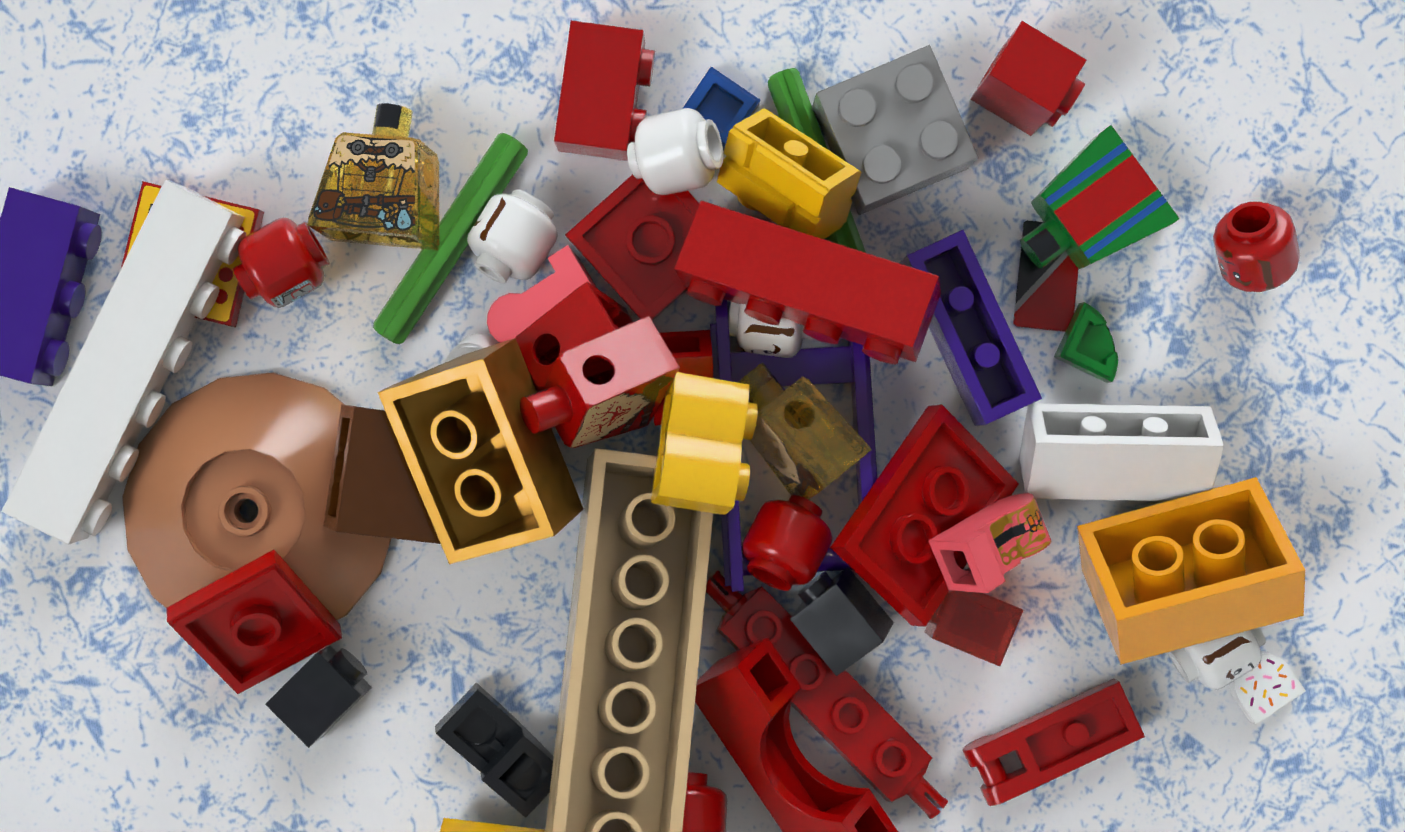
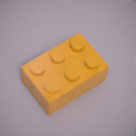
[1077,477,1305,665]

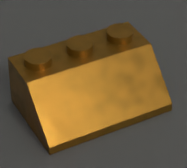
[378,338,584,564]

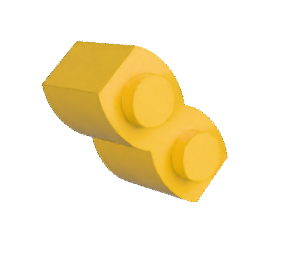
[651,372,758,515]

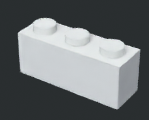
[1019,403,1224,501]

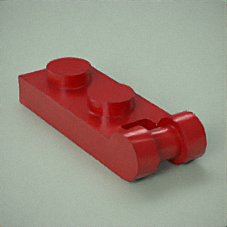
[962,679,1145,806]

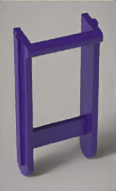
[710,299,877,592]

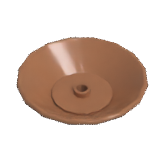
[122,373,392,620]

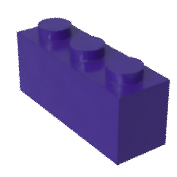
[0,187,102,386]
[899,230,1042,426]

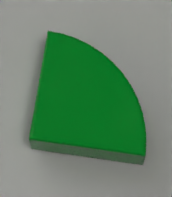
[1054,302,1118,383]

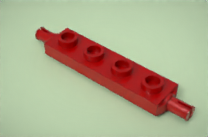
[706,570,948,819]

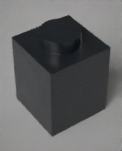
[790,567,894,676]
[265,645,372,748]

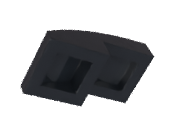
[435,683,554,818]

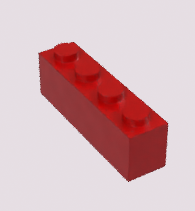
[674,200,941,364]

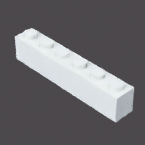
[1,180,246,545]

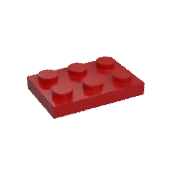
[830,404,1019,627]

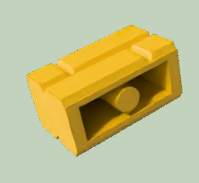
[717,108,862,239]

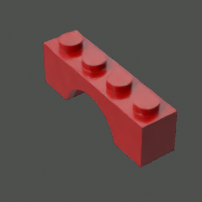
[695,637,898,832]

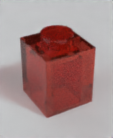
[924,590,1023,667]

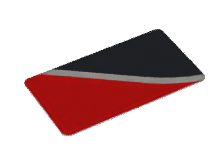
[1014,220,1079,332]

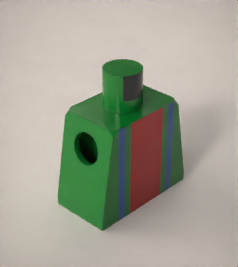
[1020,125,1180,269]

